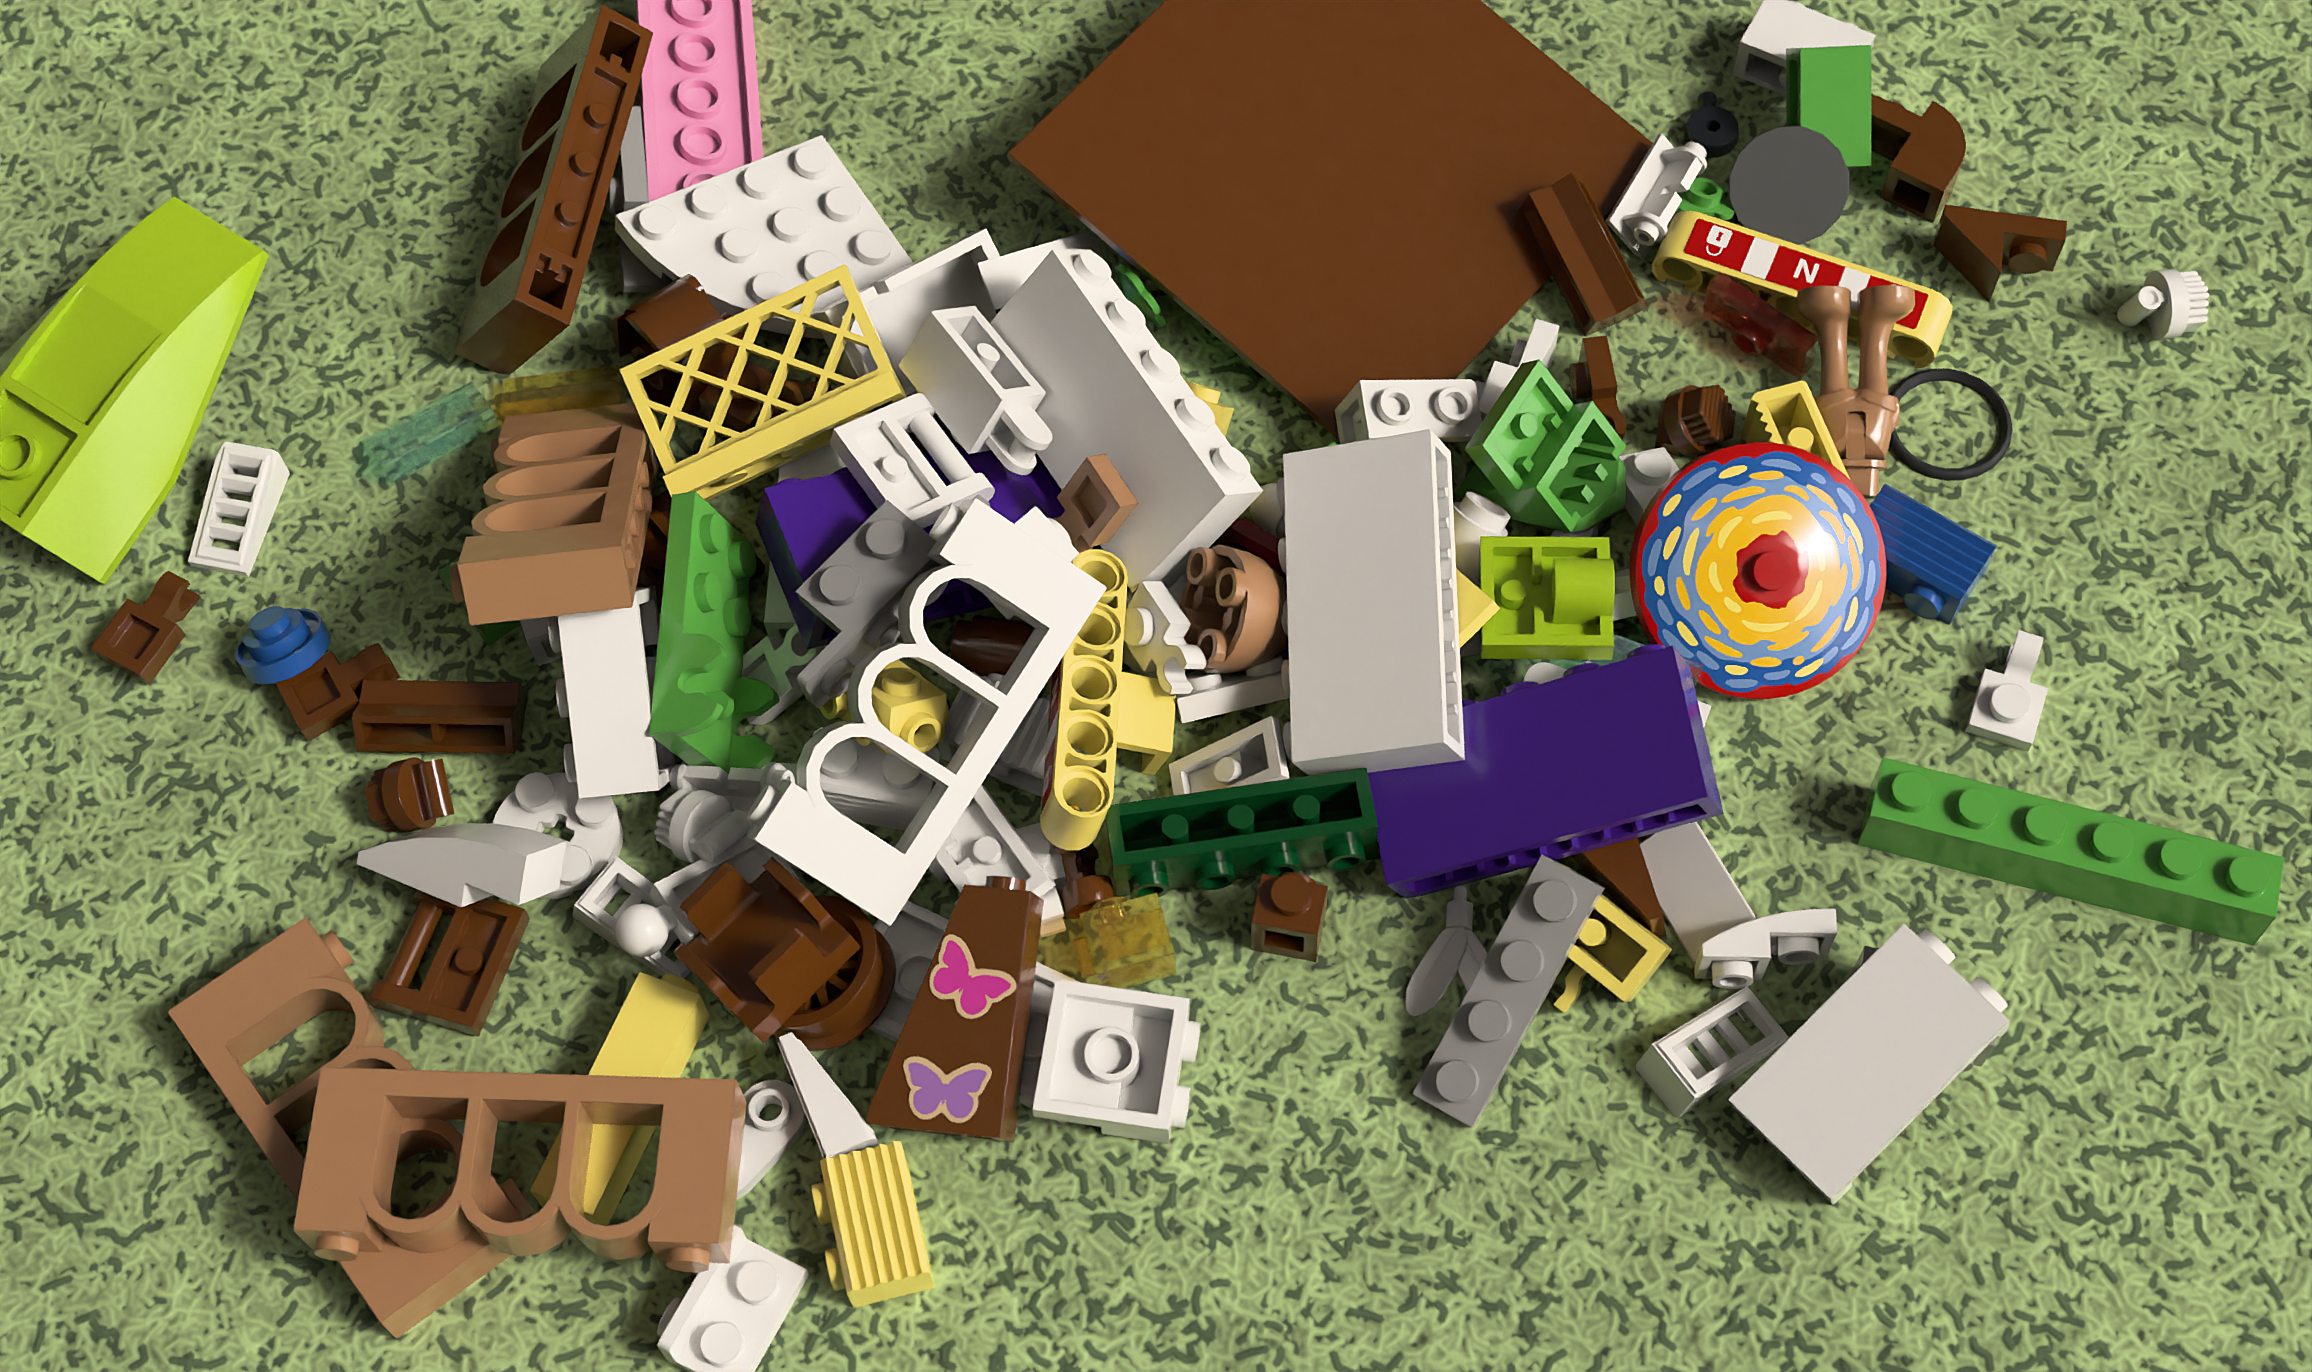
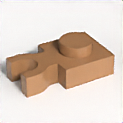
[1052,454,1139,563]

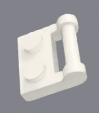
[830,393,995,529]

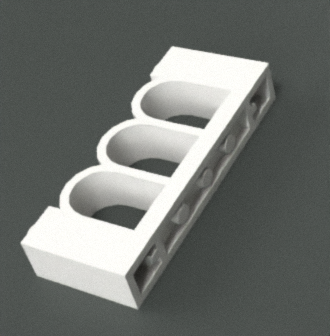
[746,498,1107,926]

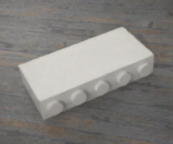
[990,249,1263,593]
[1277,429,1465,776]

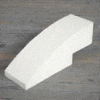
[357,823,567,907]

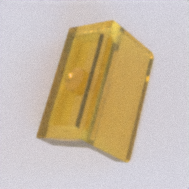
[495,364,628,424]

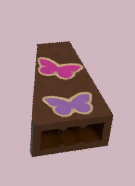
[866,876,1044,1142]

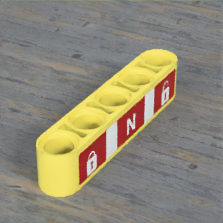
[1651,211,1952,368]
[1040,549,1128,850]

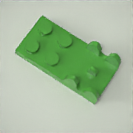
[649,491,780,775]

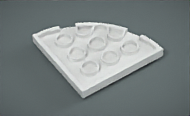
[615,135,912,339]

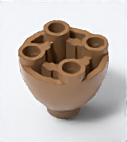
[1179,545,1288,674]

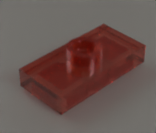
[1702,273,1819,380]

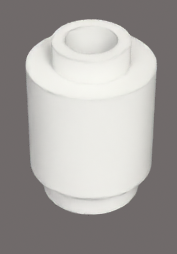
[1453,492,1510,586]

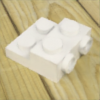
[1032,979,1201,1144]

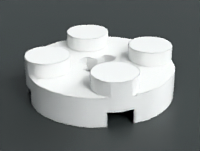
[492,772,623,899]

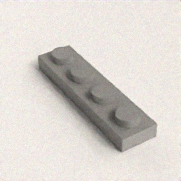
[1413,855,1605,1128]

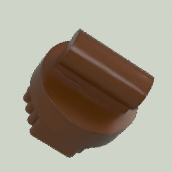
[1655,385,1736,457]
[364,757,455,833]

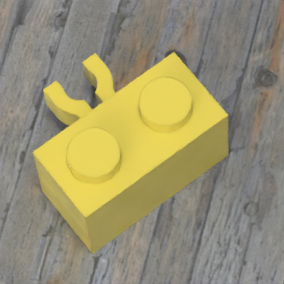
[1553,864,1673,1013]

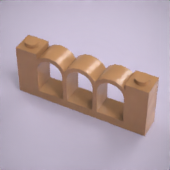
[450,402,660,626]
[167,917,535,1339]
[293,1067,747,1272]

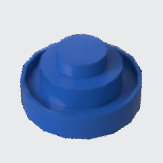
[234,606,331,684]

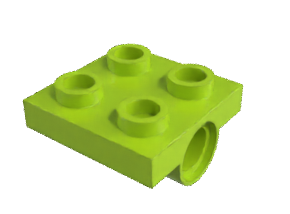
[1479,536,1615,660]

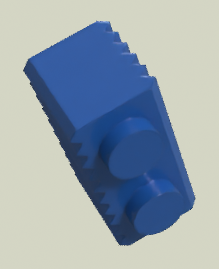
[1870,484,1997,625]

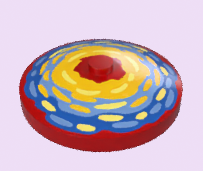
[1629,442,1886,699]

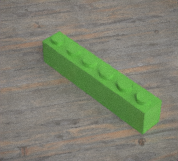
[1857,757,2285,946]

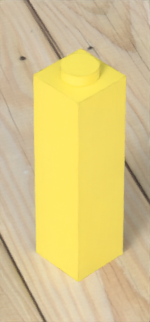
[531,972,710,1226]

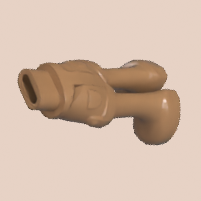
[1796,285,1915,498]

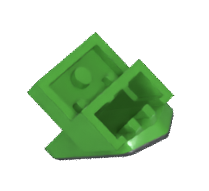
[1456,359,1626,534]

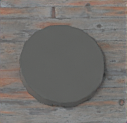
[1730,126,1849,245]

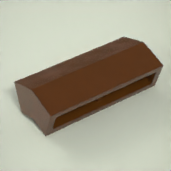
[1519,173,1649,337]
[352,680,527,754]

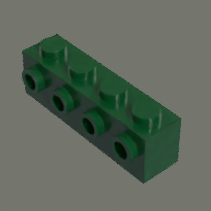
[1105,768,1378,900]

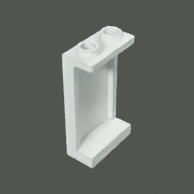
[1728,924,2009,1205]

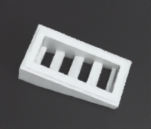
[188,441,290,577]
[573,855,691,979]
[1636,986,1789,1118]
[778,1032,879,1158]

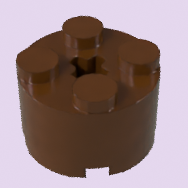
[611,274,744,416]

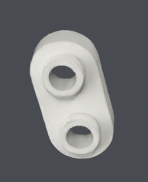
[736,1080,807,1200]

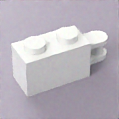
[898,306,1053,475]

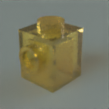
[1072,893,1176,989]

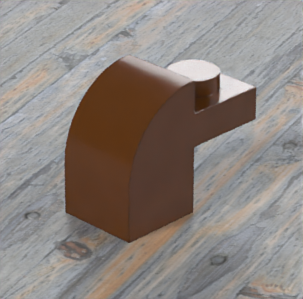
[1871,93,1966,223]

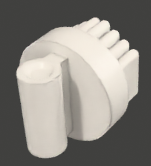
[2117,269,2209,339]
[654,788,752,864]

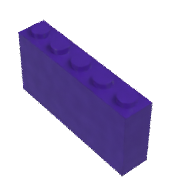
[755,444,1103,650]
[1368,644,1724,898]

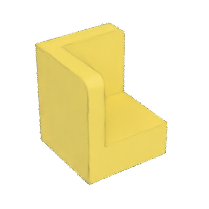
[1116,671,1176,775]

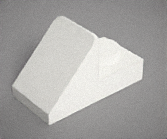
[1169,716,1289,796]

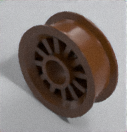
[773,895,896,1051]

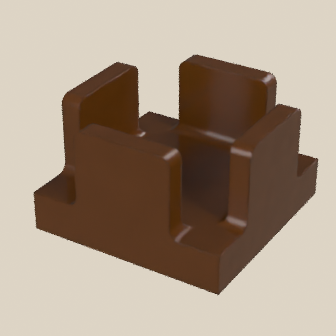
[674,857,861,1043]

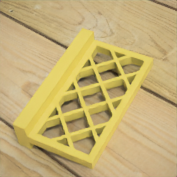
[619,264,908,501]

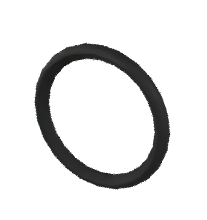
[1889,368,2013,481]

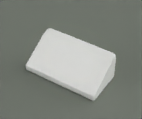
[1640,821,1756,964]

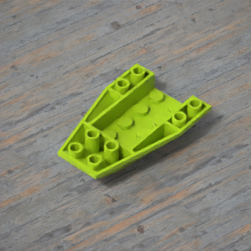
[0,196,269,585]

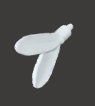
[1405,885,1488,1016]

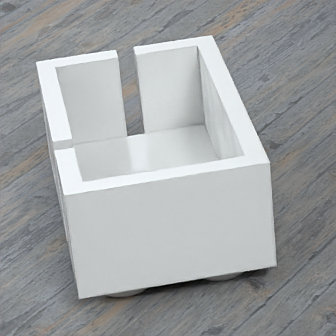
[812,229,1000,397]
[548,586,676,799]

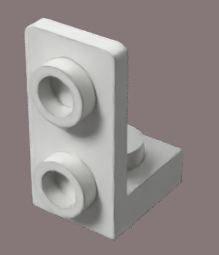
[1335,379,1482,444]

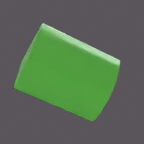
[1786,45,1871,167]

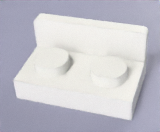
[928,784,1056,905]
[657,1225,809,1372]

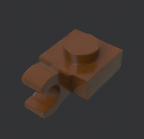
[1569,336,1626,441]
[90,571,200,685]
[275,643,401,741]

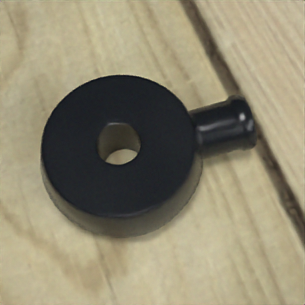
[1684,91,1739,158]

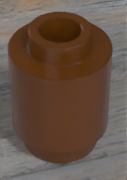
[951,615,1035,677]

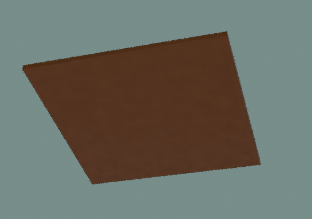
[1007,0,1653,441]

